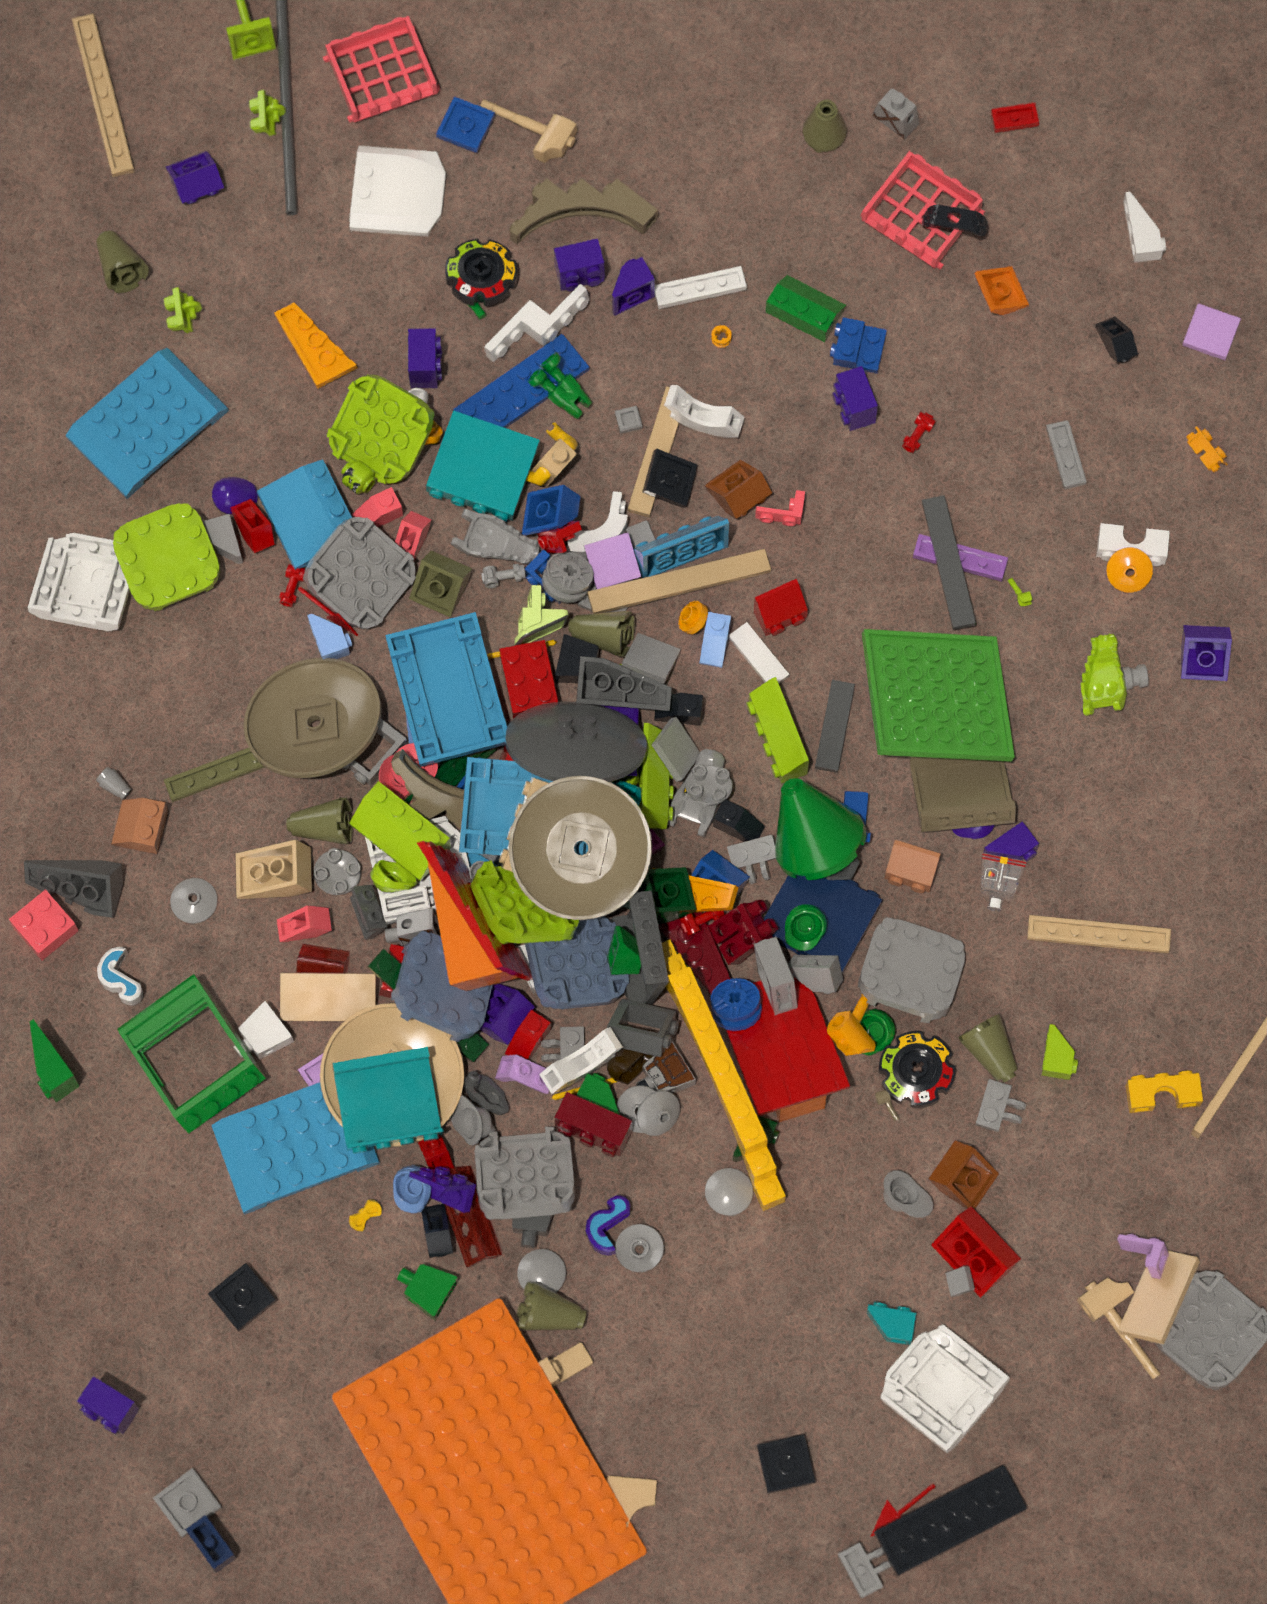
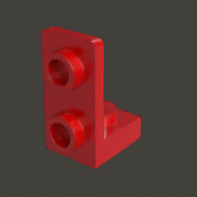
[417,1135,455,1172]

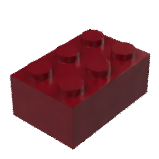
[554,1092,632,1157]

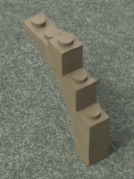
[510,178,658,245]
[391,749,464,829]

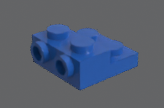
[830,317,887,374]

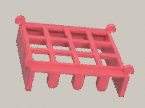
[323,16,440,123]
[860,151,985,269]

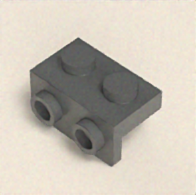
[350,885,387,940]

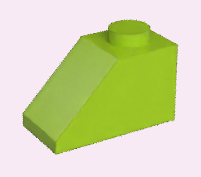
[1041,1024,1078,1080]

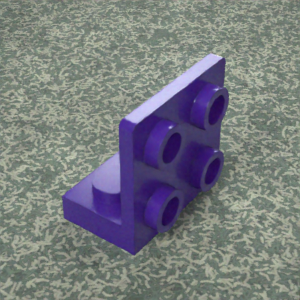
[409,1166,476,1213]

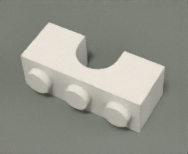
[1096,523,1170,566]

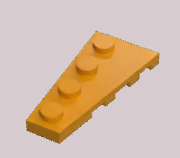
[274,303,357,389]
[652,868,739,912]

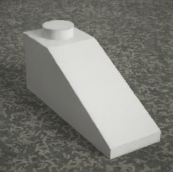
[1123,192,1166,262]

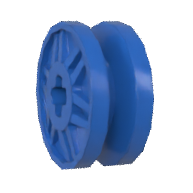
[710,978,762,1031]

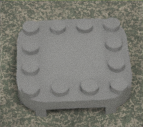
[303,517,416,629]
[858,917,965,1023]
[475,1127,575,1219]
[1154,1271,1267,1390]

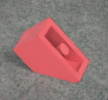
[352,487,403,527]
[395,511,432,561]
[277,906,332,942]

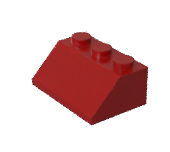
[931,1206,1021,1298]

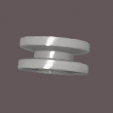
[542,551,593,603]

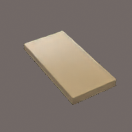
[280,973,376,1021]
[1118,1251,1200,1345]

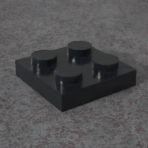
[642,449,698,508]
[208,1263,276,1332]
[756,1434,815,1494]

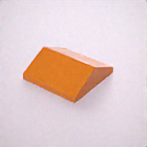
[974,266,1029,315]

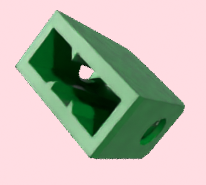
[397,1264,458,1321]

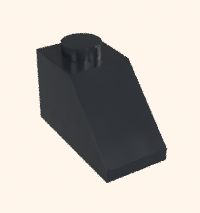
[1095,316,1138,362]
[654,693,703,726]
[713,800,765,842]
[421,1204,453,1258]

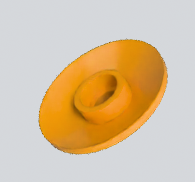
[1106,547,1153,593]

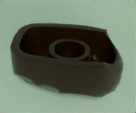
[607,1048,654,1085]

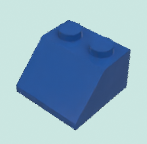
[522,484,580,536]
[691,850,750,918]

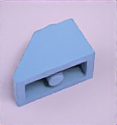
[699,612,731,668]
[307,614,352,659]

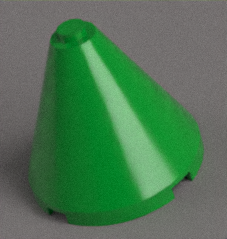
[775,778,867,880]

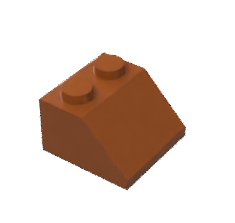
[704,460,772,519]
[929,1141,999,1209]

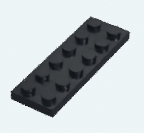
[874,1465,1028,1577]

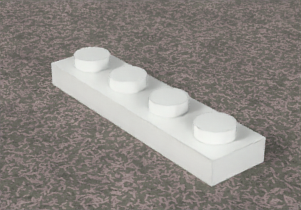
[655,266,746,309]

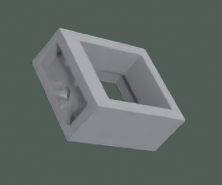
[342,719,407,787]
[754,937,797,1015]

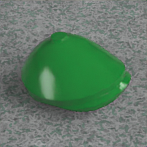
[785,904,827,951]
[860,1009,895,1056]

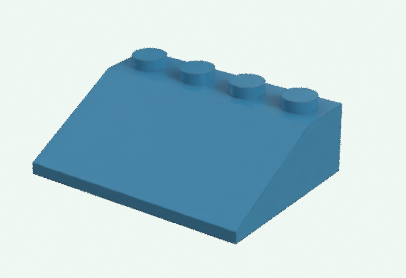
[257,459,352,570]
[633,516,729,578]

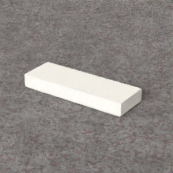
[728,622,789,684]

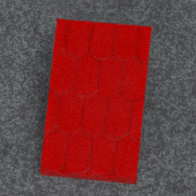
[417,841,533,991]
[725,976,850,1122]

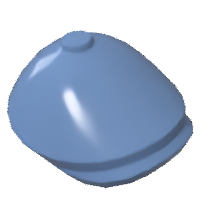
[393,1165,431,1213]

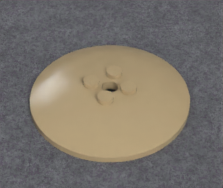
[320,1003,464,1147]

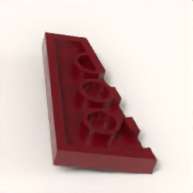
[658,912,730,995]

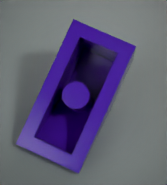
[983,821,1039,863]

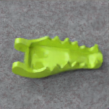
[1080,634,1127,716]

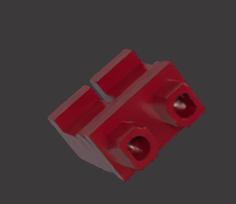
[708,900,778,965]

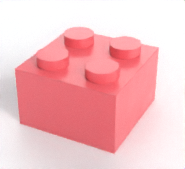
[9,889,78,961]

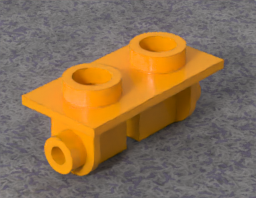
[1186,426,1228,473]

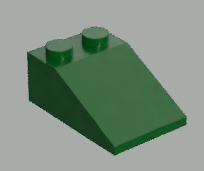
[30,1019,80,1103]

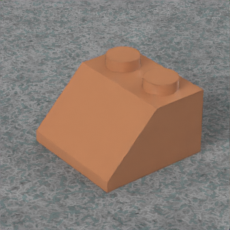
[111,798,168,854]
[885,840,940,893]

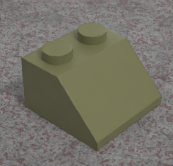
[409,550,472,617]

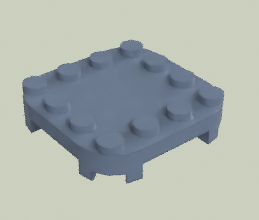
[525,916,629,1009]
[391,931,492,1042]

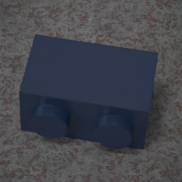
[185,1515,236,1573]

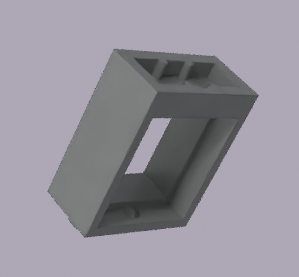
[607,999,679,1057]

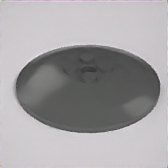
[505,701,647,782]

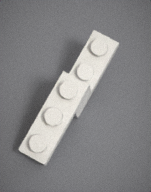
[484,284,589,362]

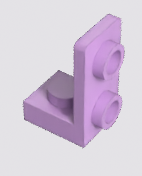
[495,1055,549,1094]
[1117,1234,1169,1279]

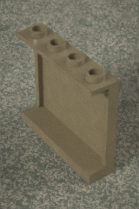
[910,757,1016,832]

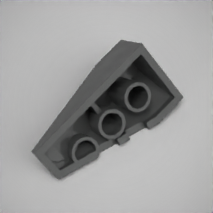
[576,656,672,711]
[24,860,123,918]

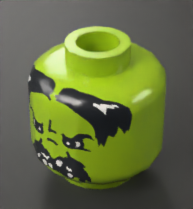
[341,460,376,494]

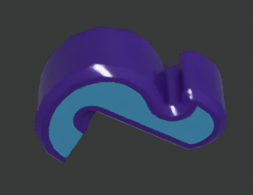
[586,1195,630,1256]

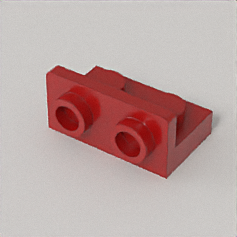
[537,521,582,553]

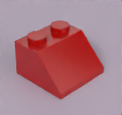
[754,579,808,636]

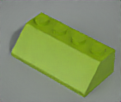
[746,677,809,784]
[639,723,673,829]
[349,781,451,882]

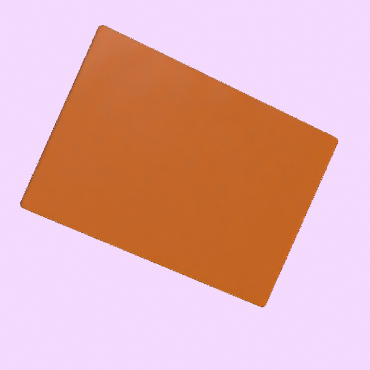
[332,1299,646,1604]

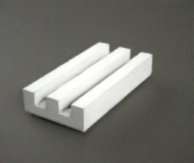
[379,886,430,920]

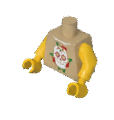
[526,422,578,488]

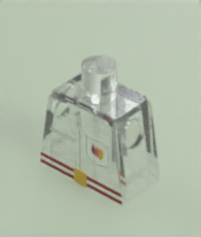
[980,853,1027,912]

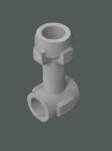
[481,563,526,589]

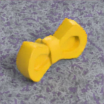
[349,1199,382,1231]

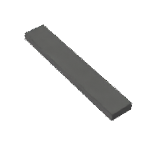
[922,495,976,630]

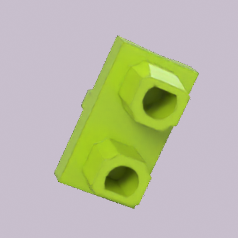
[249,90,285,136]
[164,287,202,333]

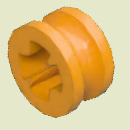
[711,325,732,348]

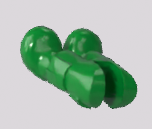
[527,352,593,419]

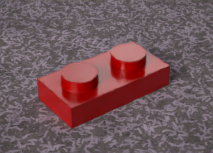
[991,102,1039,133]

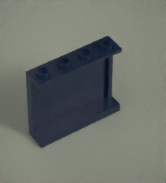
[763,875,882,976]

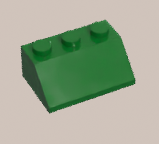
[766,275,847,343]

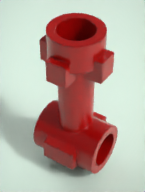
[902,412,936,453]
[279,564,306,607]
[680,911,724,937]

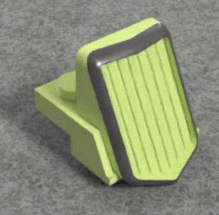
[515,585,568,645]

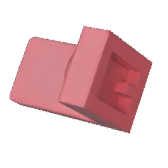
[755,490,805,526]

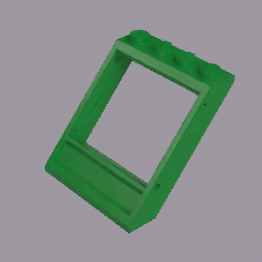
[117,974,266,1134]

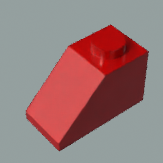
[230,499,275,553]
[504,1010,551,1060]

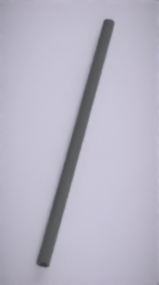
[276,0,297,215]

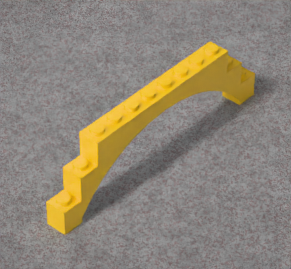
[662,940,786,1211]

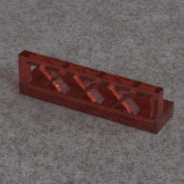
[444,1166,502,1268]

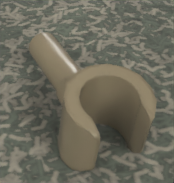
[875,1090,900,1122]

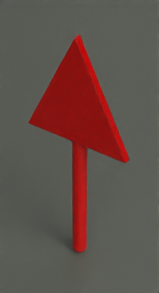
[298,587,358,636]
[870,1484,935,1537]

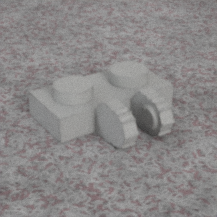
[727,835,776,884]
[541,1027,584,1063]
[975,1079,1026,1132]
[838,1542,891,1599]

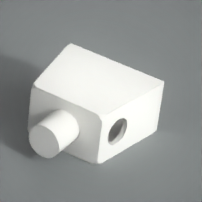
[233,1001,294,1059]

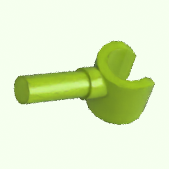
[1008,578,1032,607]

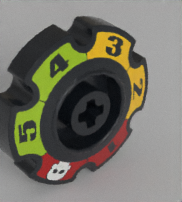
[445,239,517,306]
[878,1031,955,1108]

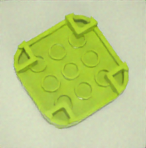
[327,374,434,484]
[113,503,221,611]
[471,860,579,944]

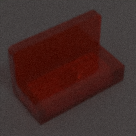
[296,944,349,973]

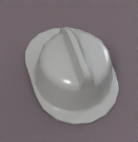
[450,1096,495,1146]
[883,1171,933,1218]

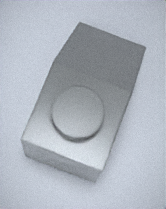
[203,514,243,564]
[788,955,843,994]

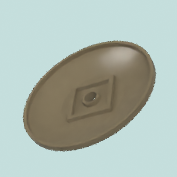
[244,658,381,778]
[509,776,652,920]

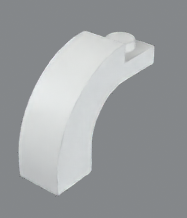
[664,385,744,437]
[567,491,628,559]
[539,1027,622,1094]

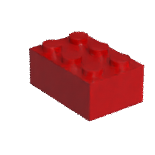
[499,640,558,719]

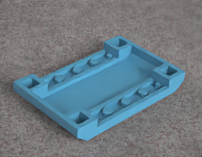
[66,348,229,499]
[385,612,507,767]
[459,757,588,855]
[211,1082,380,1215]

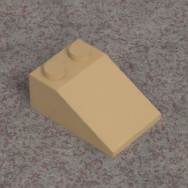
[236,840,312,899]

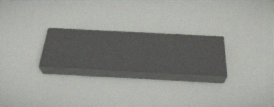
[815,680,855,773]

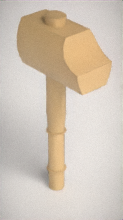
[480,100,577,163]
[1077,1278,1160,1379]

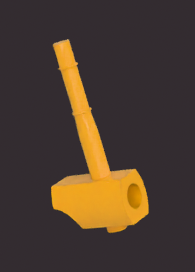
[827,994,875,1056]

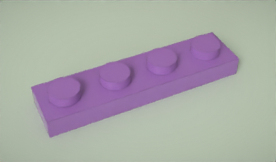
[913,534,1008,581]

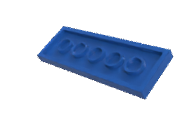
[453,334,590,428]

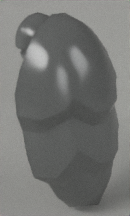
[464,1071,509,1115]

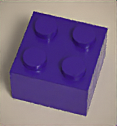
[554,238,605,291]
[408,328,442,388]
[832,366,878,431]
[77,1376,139,1435]

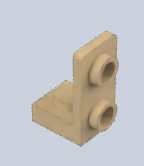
[539,1343,593,1387]

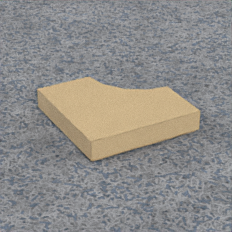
[608,1476,657,1527]

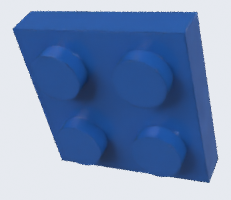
[436,96,495,153]

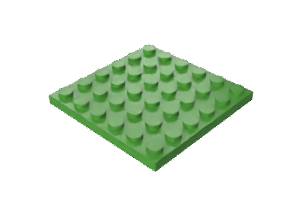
[862,629,1015,762]

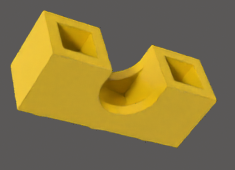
[1126,1071,1203,1113]

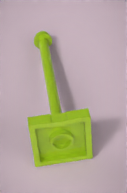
[226,0,276,60]

